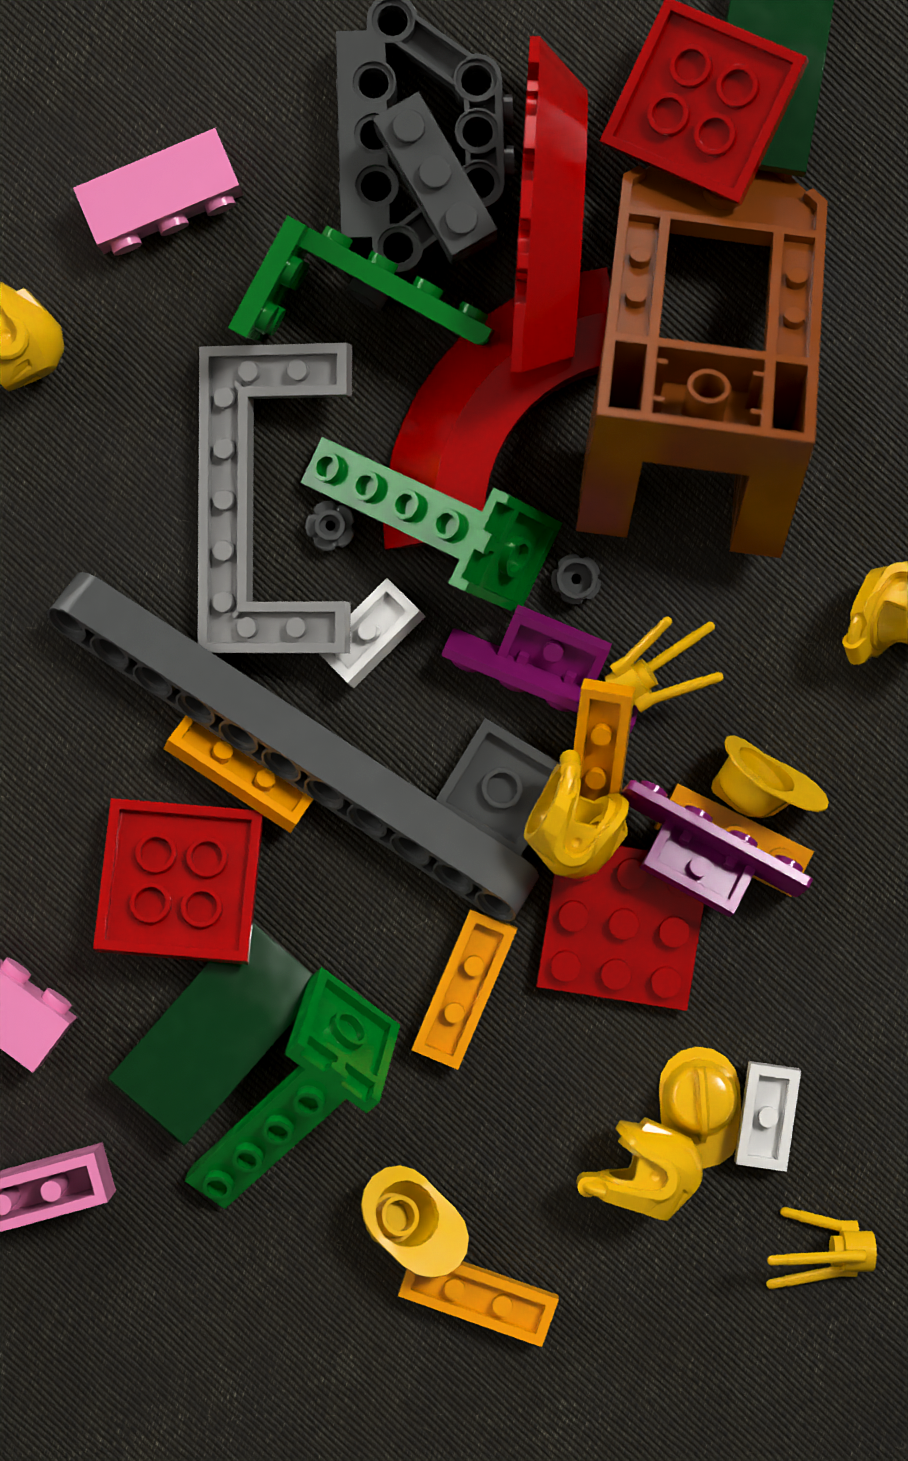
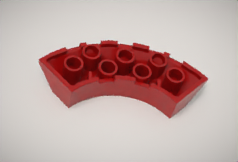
[510,36,588,373]
[383,267,610,550]

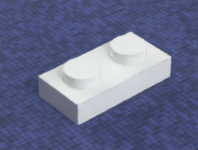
[319,578,426,688]
[734,1061,801,1172]

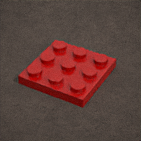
[600,0,809,206]
[93,798,264,965]
[536,845,704,1011]

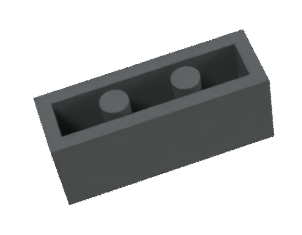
[373,91,498,266]

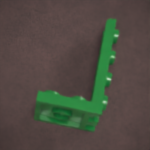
[228,215,495,345]
[300,437,563,612]
[185,967,400,1209]

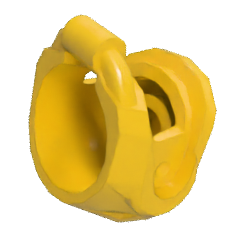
[0,282,64,392]
[842,561,908,665]
[524,750,629,879]
[576,1117,703,1221]

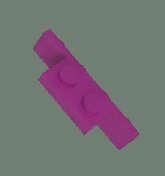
[442,604,639,734]
[620,780,813,917]

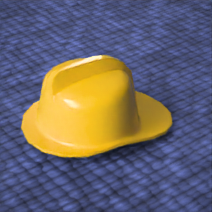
[711,735,829,818]
[659,1047,741,1169]
[361,1165,469,1278]

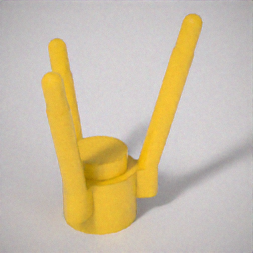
[605,616,723,712]
[766,1207,877,1289]

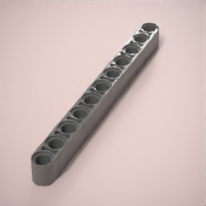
[47,572,539,922]

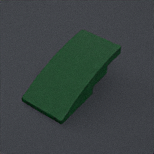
[725,0,834,177]
[107,923,313,1146]

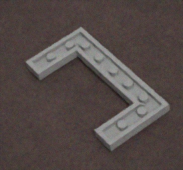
[198,343,352,654]

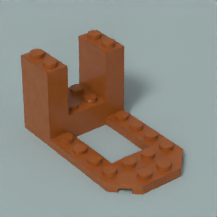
[576,165,828,558]

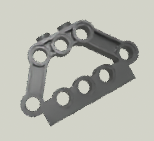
[336,0,515,280]

